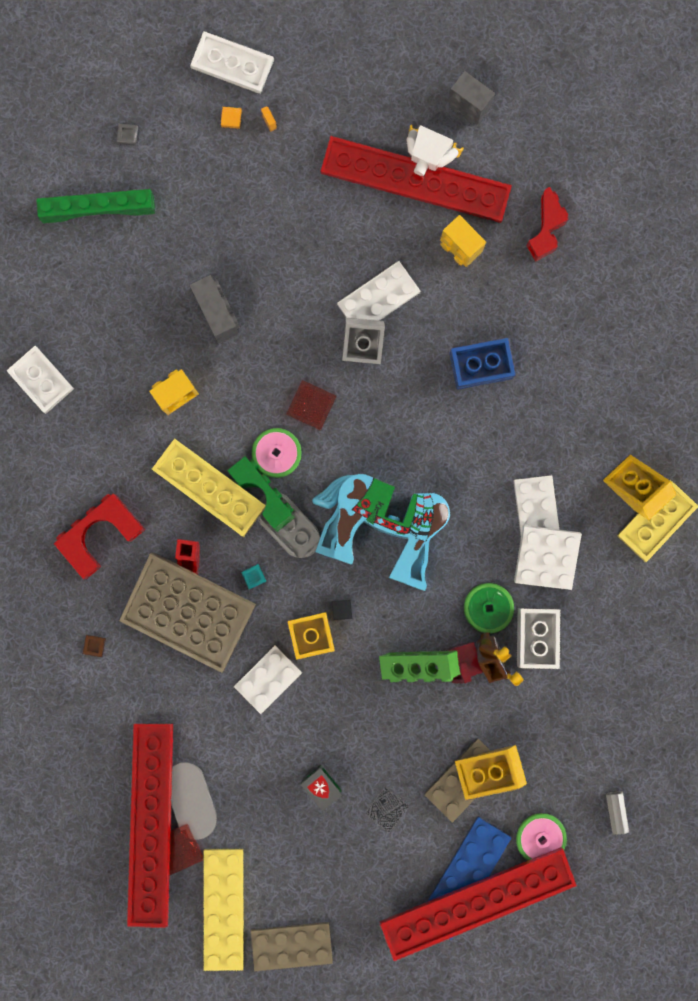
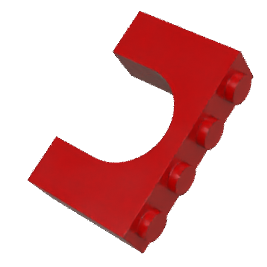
[54,494,146,579]

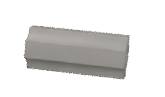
[606,791,629,835]

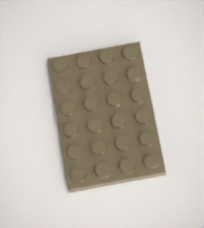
[119,552,256,673]

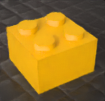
[440,215,486,267]
[149,369,199,415]
[288,612,335,660]

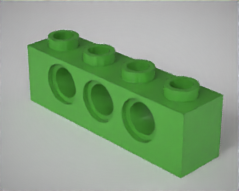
[379,651,460,682]

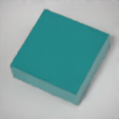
[241,564,267,590]

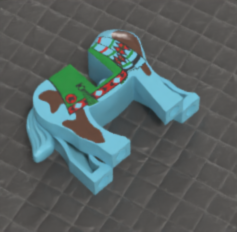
[312,474,450,591]

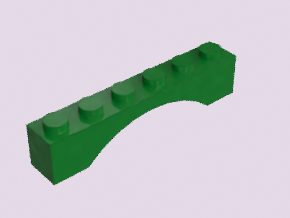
[37,189,155,223]

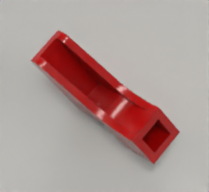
[526,187,568,262]

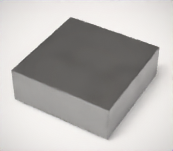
[117,124,138,145]

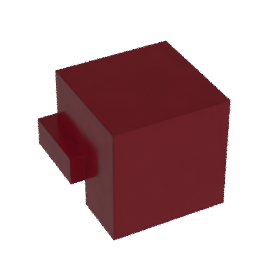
[441,642,483,683]

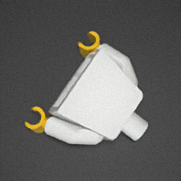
[407,125,464,176]

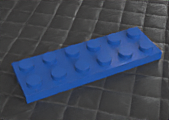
[427,816,511,940]

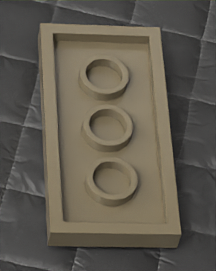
[424,738,490,823]
[251,922,333,971]

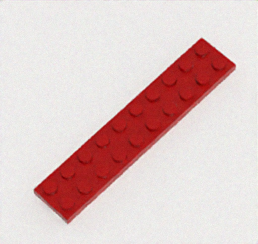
[320,136,512,223]
[127,724,173,928]
[379,847,577,961]

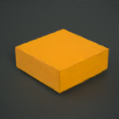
[261,106,277,132]
[221,107,242,129]

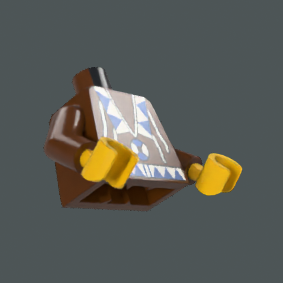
[475,633,524,686]

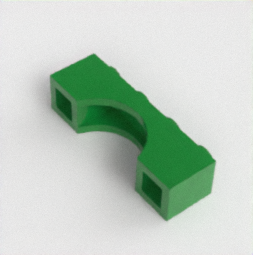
[227,456,295,532]

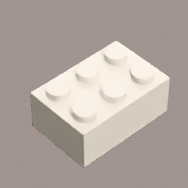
[517,608,560,669]

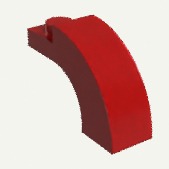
[175,539,200,574]

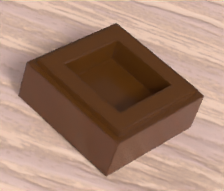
[83,635,106,657]

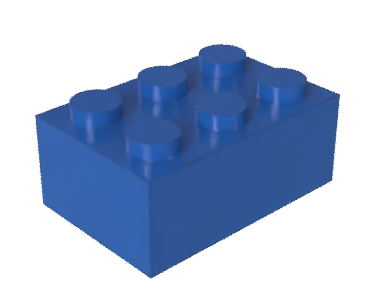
[449,338,515,390]

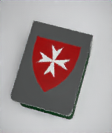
[301,765,342,811]

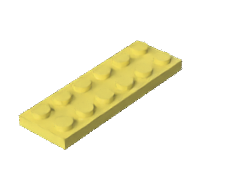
[152,438,266,537]
[204,849,244,971]

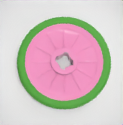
[252,428,301,478]
[516,813,567,860]

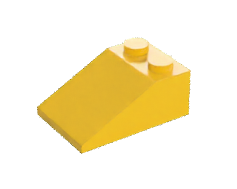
[603,455,676,521]
[455,745,527,800]

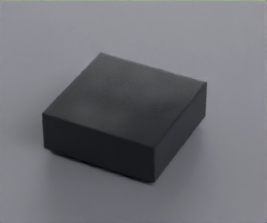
[332,599,352,620]

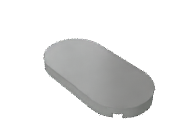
[258,493,320,558]
[171,762,217,840]

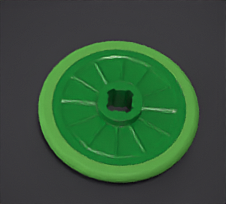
[464,583,514,633]

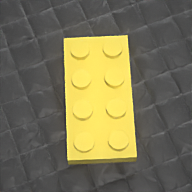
[617,480,698,562]

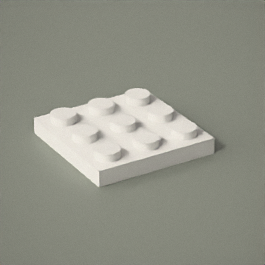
[514,525,581,590]

